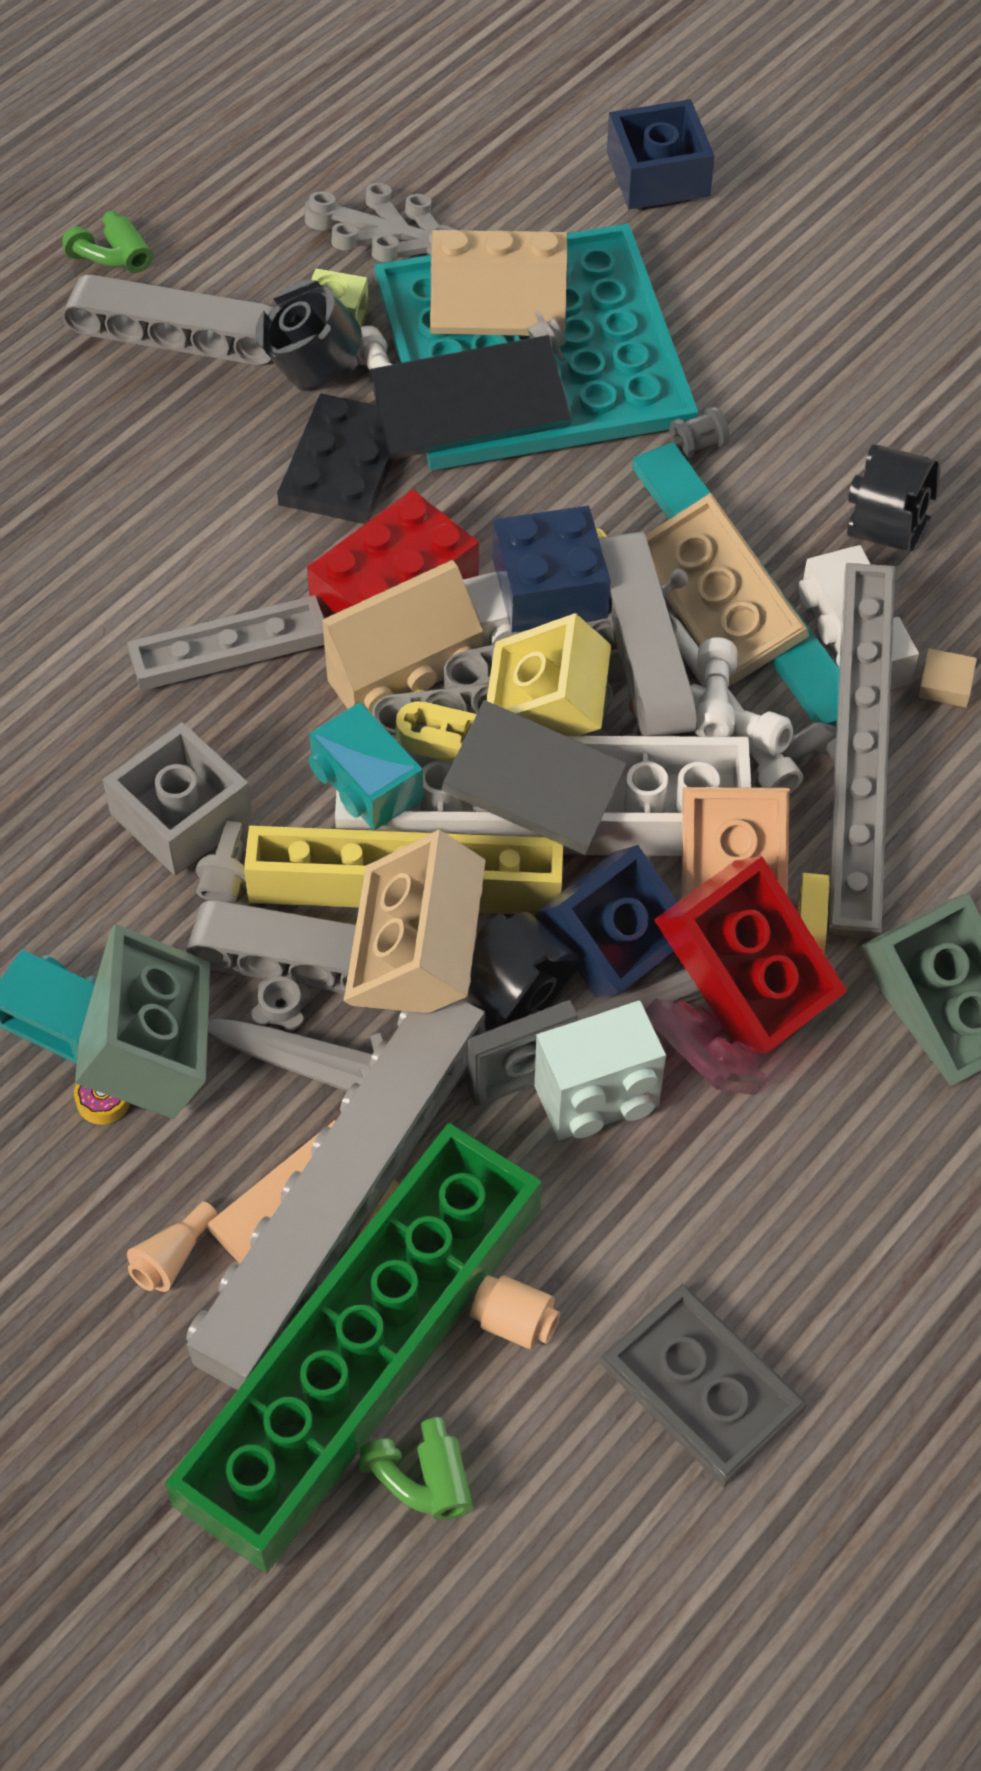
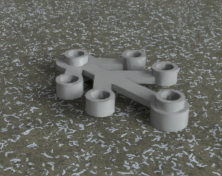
[305,183,454,262]

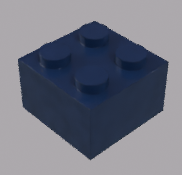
[607,99,715,210]
[492,505,611,633]
[536,845,678,998]

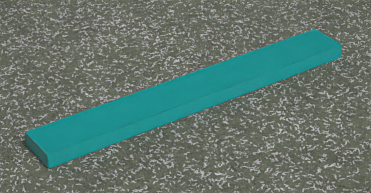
[632,442,839,726]

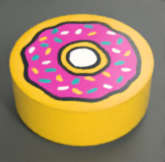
[74,1084,130,1125]

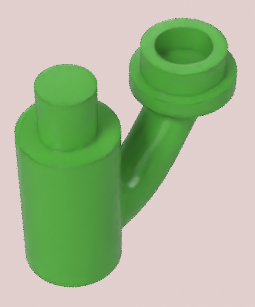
[62,211,154,273]
[358,1417,474,1520]

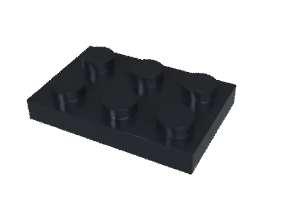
[277,393,393,524]

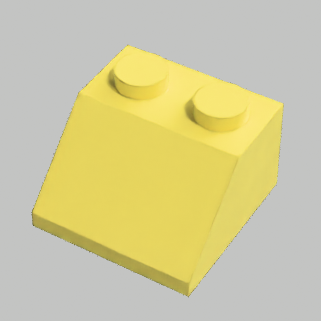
[487,613,611,736]

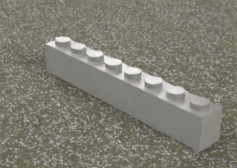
[186,1000,486,1390]

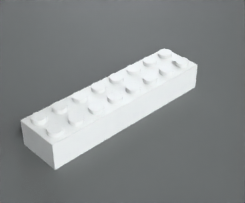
[335,735,751,856]

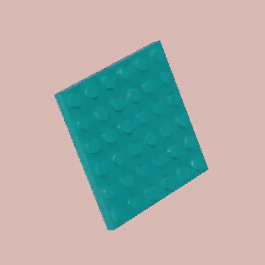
[374,223,698,471]

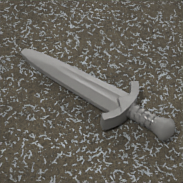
[208,1019,383,1091]

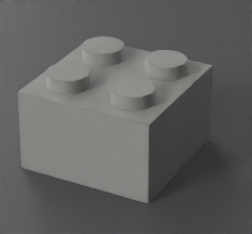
[102,722,253,876]

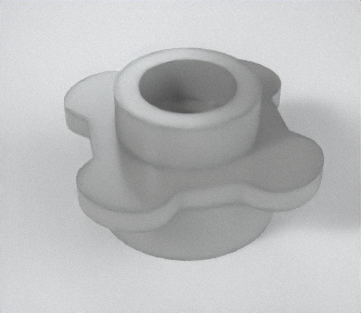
[527,311,567,362]
[251,976,310,1030]

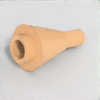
[127,1201,218,1292]

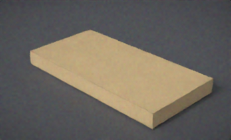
[645,493,810,687]

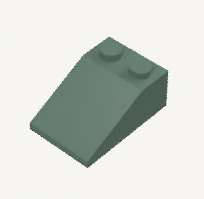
[858,893,981,1086]
[75,924,210,1119]

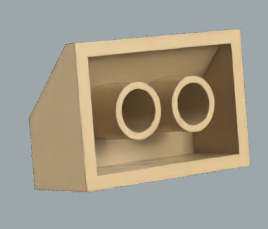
[430,230,567,336]
[322,560,483,714]
[344,829,485,1013]

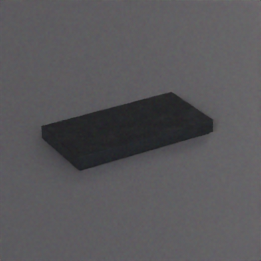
[369,335,572,460]

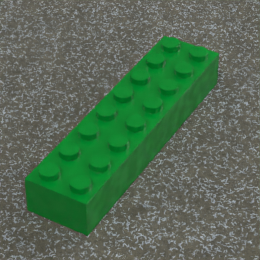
[165,1122,542,1574]

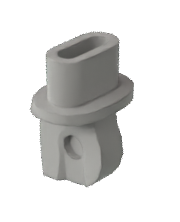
[196,820,247,903]

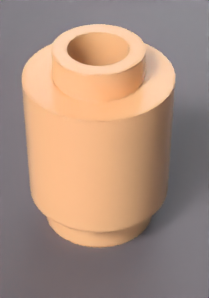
[470,1275,560,1350]

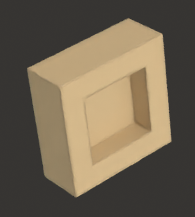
[918,648,977,708]

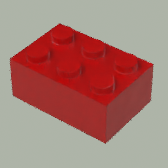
[307,489,479,617]
[654,856,847,1053]

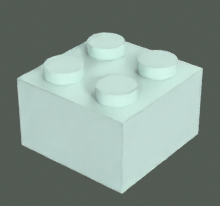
[534,1000,666,1141]

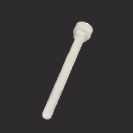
[675,618,803,794]

